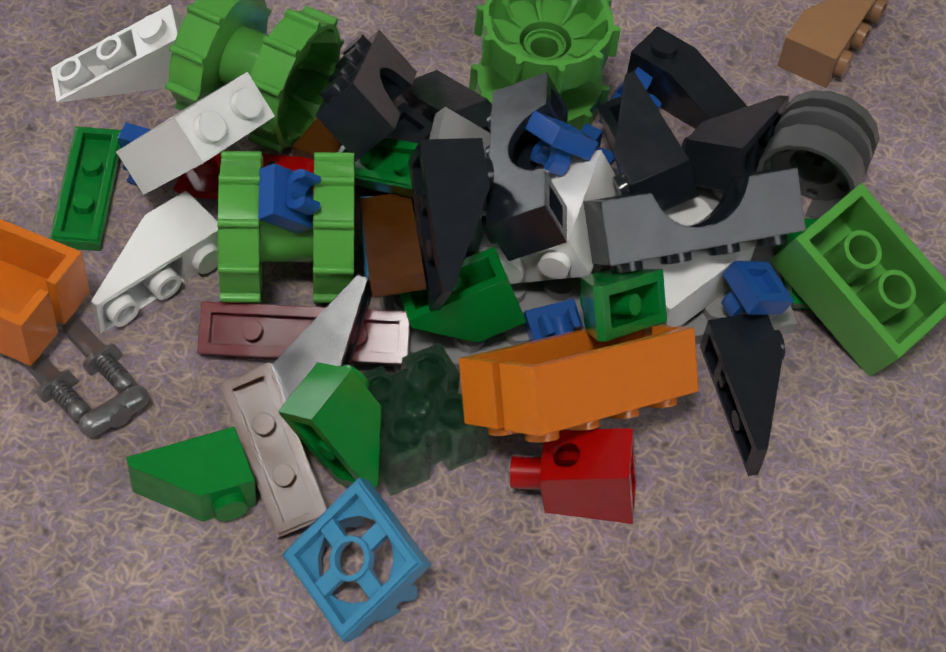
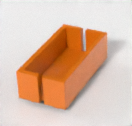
[0,219,90,366]
[459,324,699,442]

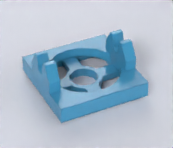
[282,478,432,642]

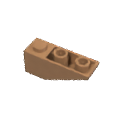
[777,0,889,88]

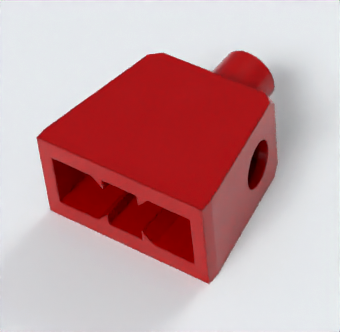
[510,428,637,524]

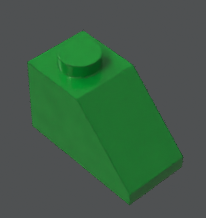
[400,246,526,342]
[580,269,667,341]
[277,362,382,488]
[126,426,256,522]

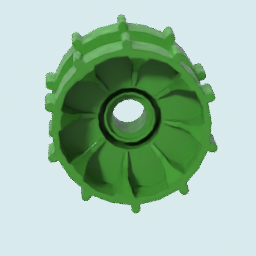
[165,0,344,154]
[469,0,621,130]
[217,151,354,304]

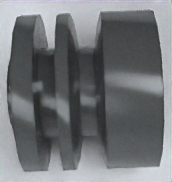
[756,90,880,219]

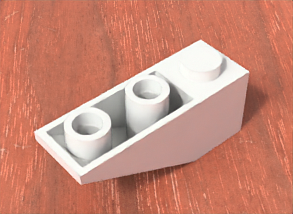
[51,5,184,103]
[91,191,218,333]

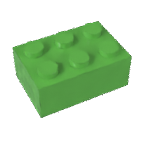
[769,183,946,376]

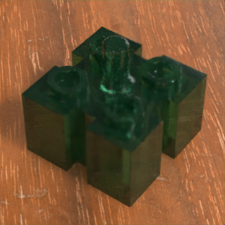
[362,343,490,496]

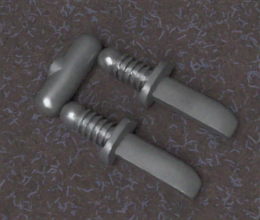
[21,314,149,437]

